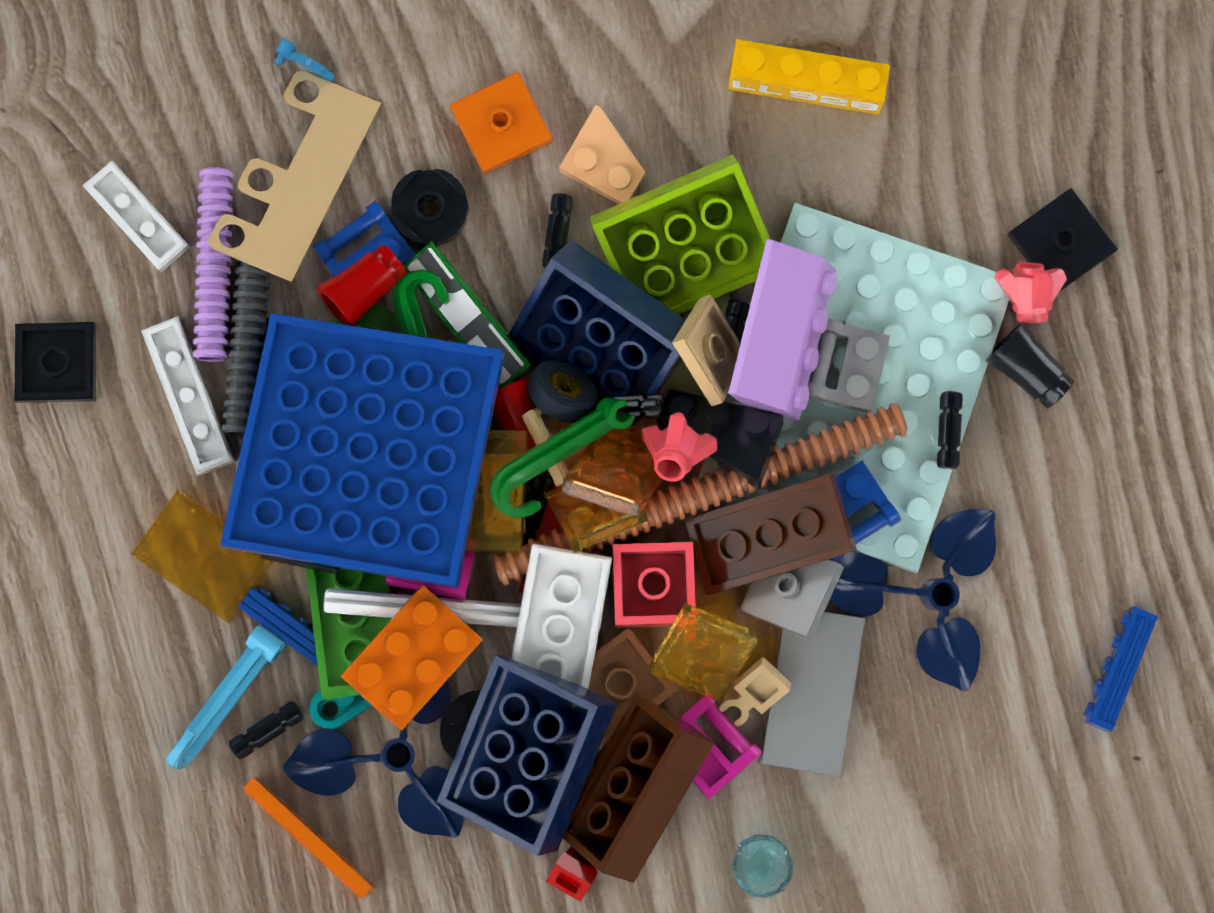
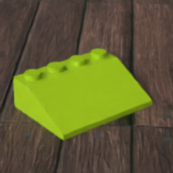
[590,154,770,315]

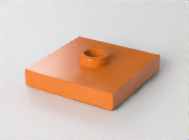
[449,71,553,175]

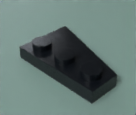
[657,389,784,490]

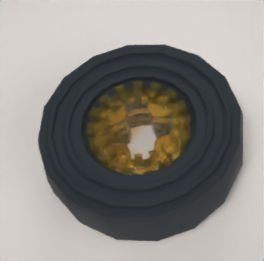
[527,360,598,423]

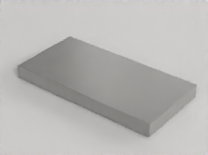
[761,612,865,777]

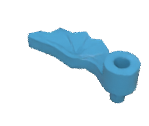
[274,39,335,82]

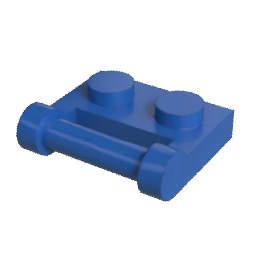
[312,201,416,277]
[830,460,901,562]

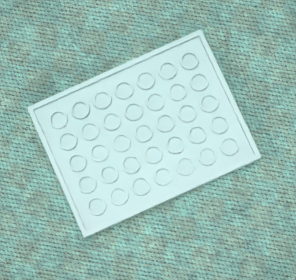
[698,203,1009,573]

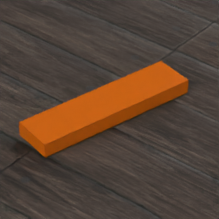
[244,777,376,898]

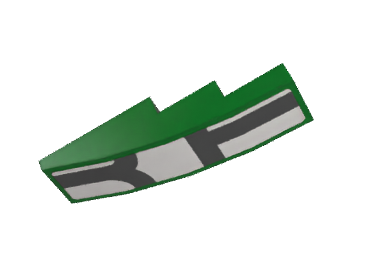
[403,241,532,389]

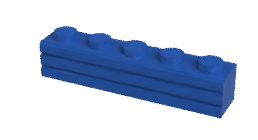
[238,587,318,666]
[1083,606,1158,732]

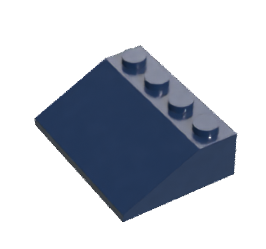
[508,240,686,434]
[437,655,617,856]

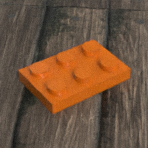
[340,585,483,731]

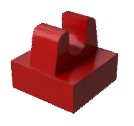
[546,846,598,902]

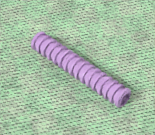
[193,167,234,362]

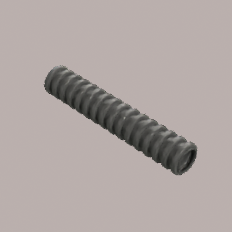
[222,243,271,436]

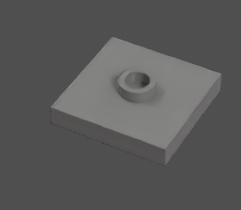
[739,560,844,640]

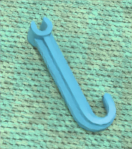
[165,624,287,769]

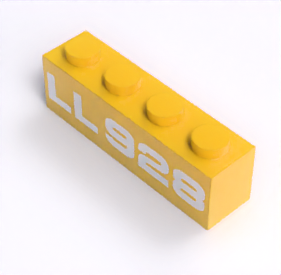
[728,39,890,115]

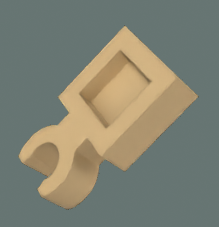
[719,657,791,726]

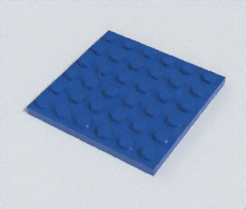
[220,313,505,588]

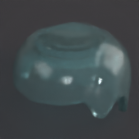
[732,834,794,899]

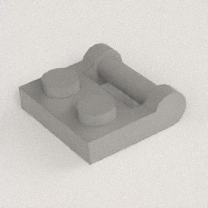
[808,319,890,413]

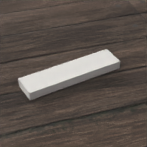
[141,316,235,476]

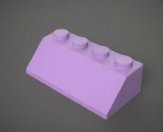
[728,239,837,421]

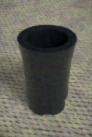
[985,321,1075,409]

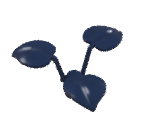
[830,509,996,691]
[283,680,464,838]

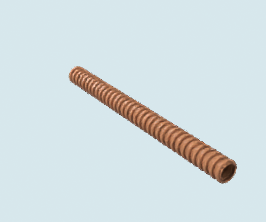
[491,403,908,586]

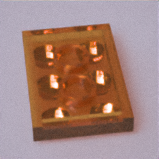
[562,425,663,518]

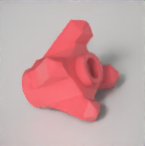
[994,260,1067,323]
[642,412,717,482]

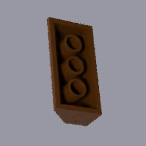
[563,694,714,883]

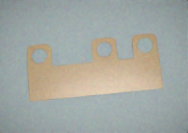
[208,71,381,282]

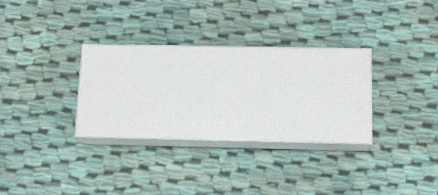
[83,161,190,273]

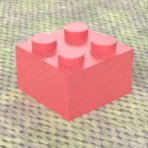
[612,542,696,629]

